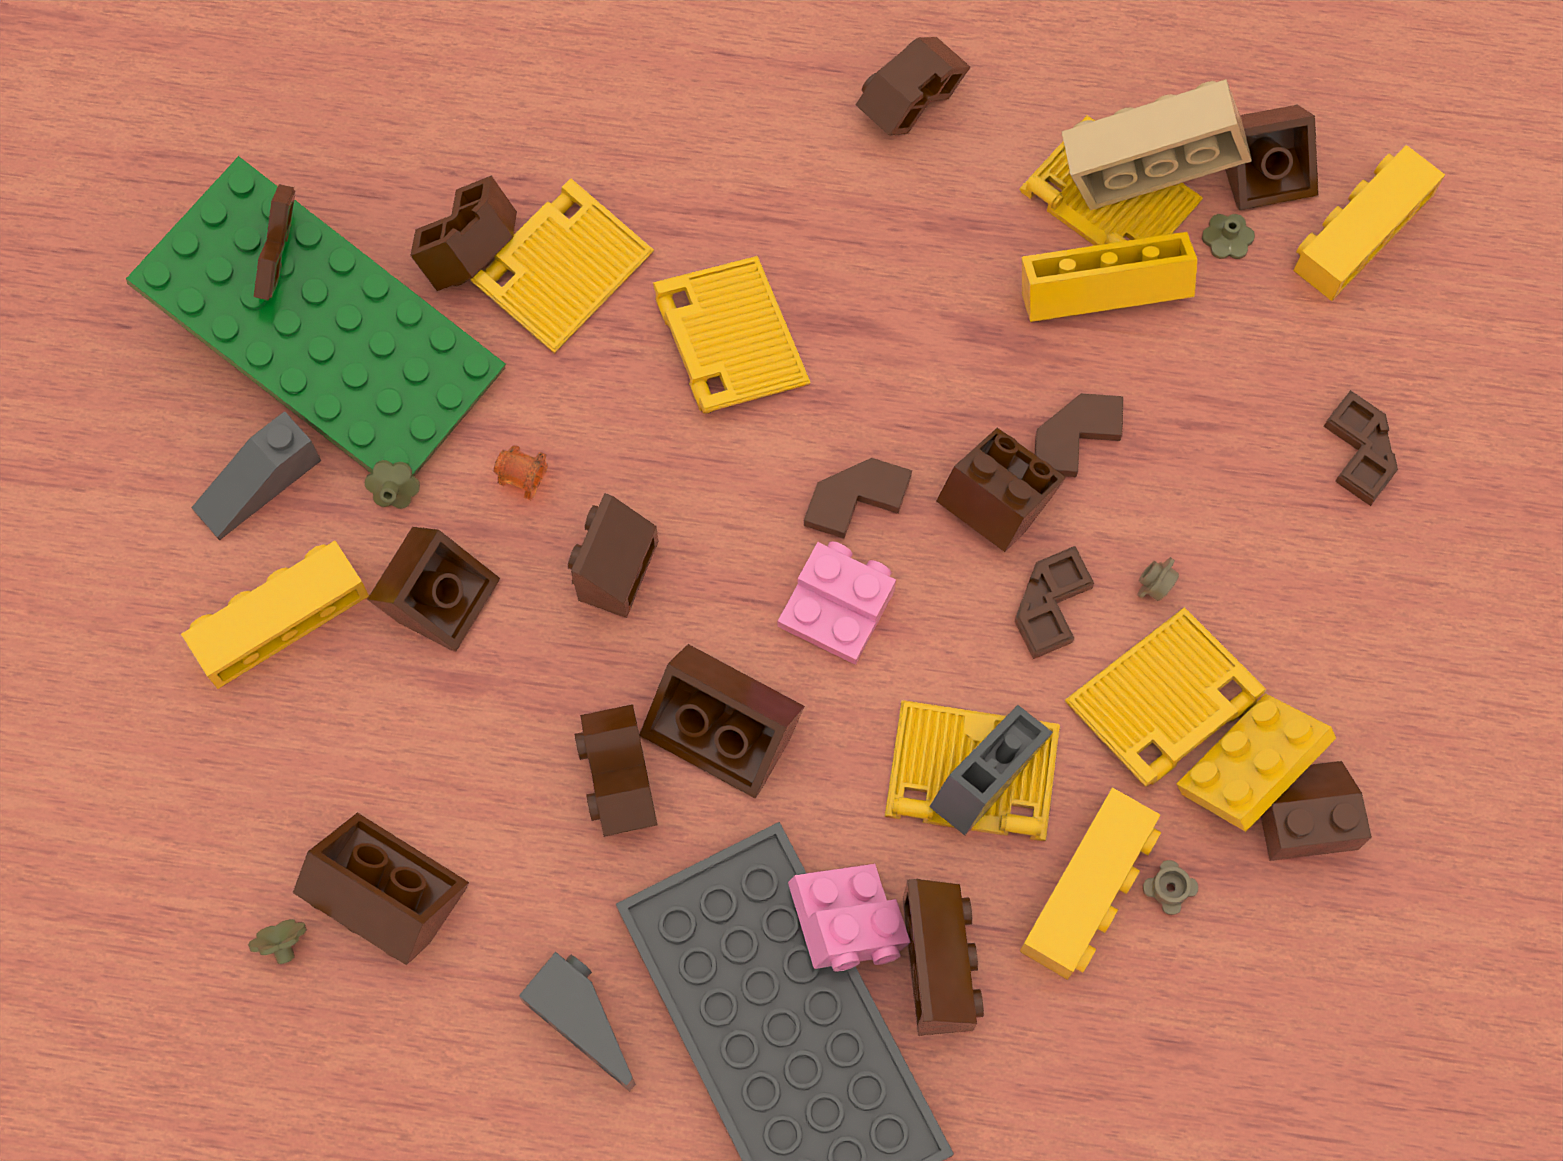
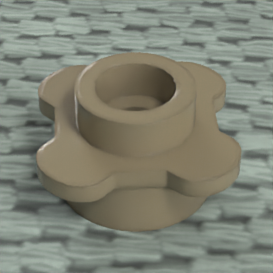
[1137,557,1179,601]
[1143,860,1198,915]

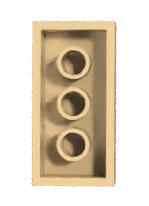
[1061,80,1252,210]

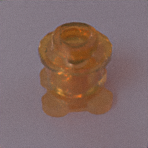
[493,445,548,501]

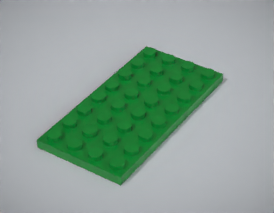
[126,156,506,477]

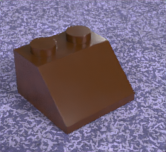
[1225,104,1319,210]
[367,527,500,651]
[1261,761,1372,861]

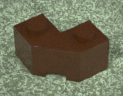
[855,37,971,136]
[410,175,517,291]
[574,704,658,837]

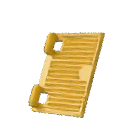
[1019,115,1203,246]
[470,178,654,354]
[653,256,811,414]
[1065,607,1266,787]
[885,700,1060,841]

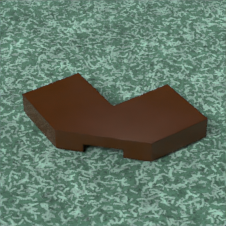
[254,184,296,300]
[1323,390,1398,506]
[1035,393,1123,477]
[804,458,912,538]
[1014,546,1094,659]

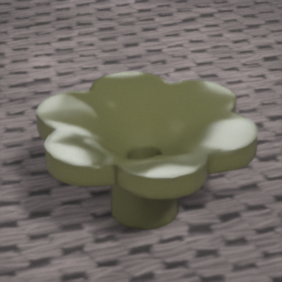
[1202,214,1255,259]
[364,460,420,509]
[248,919,307,964]

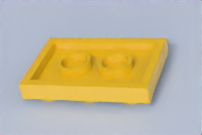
[1176,693,1336,832]

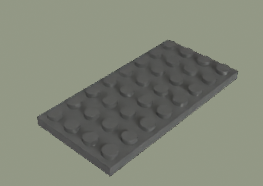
[616,822,954,1161]

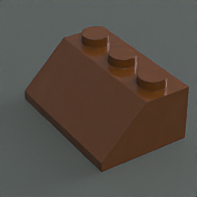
[639,644,805,798]
[293,812,469,965]
[903,879,984,1036]

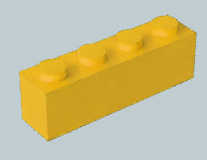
[1293,145,1445,301]
[1022,232,1198,322]
[181,541,369,689]
[1019,787,1161,980]

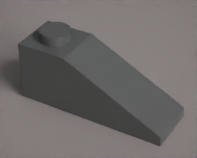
[191,411,321,540]
[929,705,1053,835]
[519,952,636,1092]

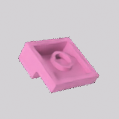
[778,541,896,665]
[788,864,910,972]

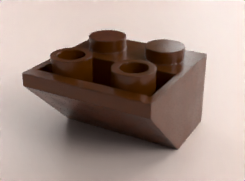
[936,427,1066,552]
[568,493,659,618]

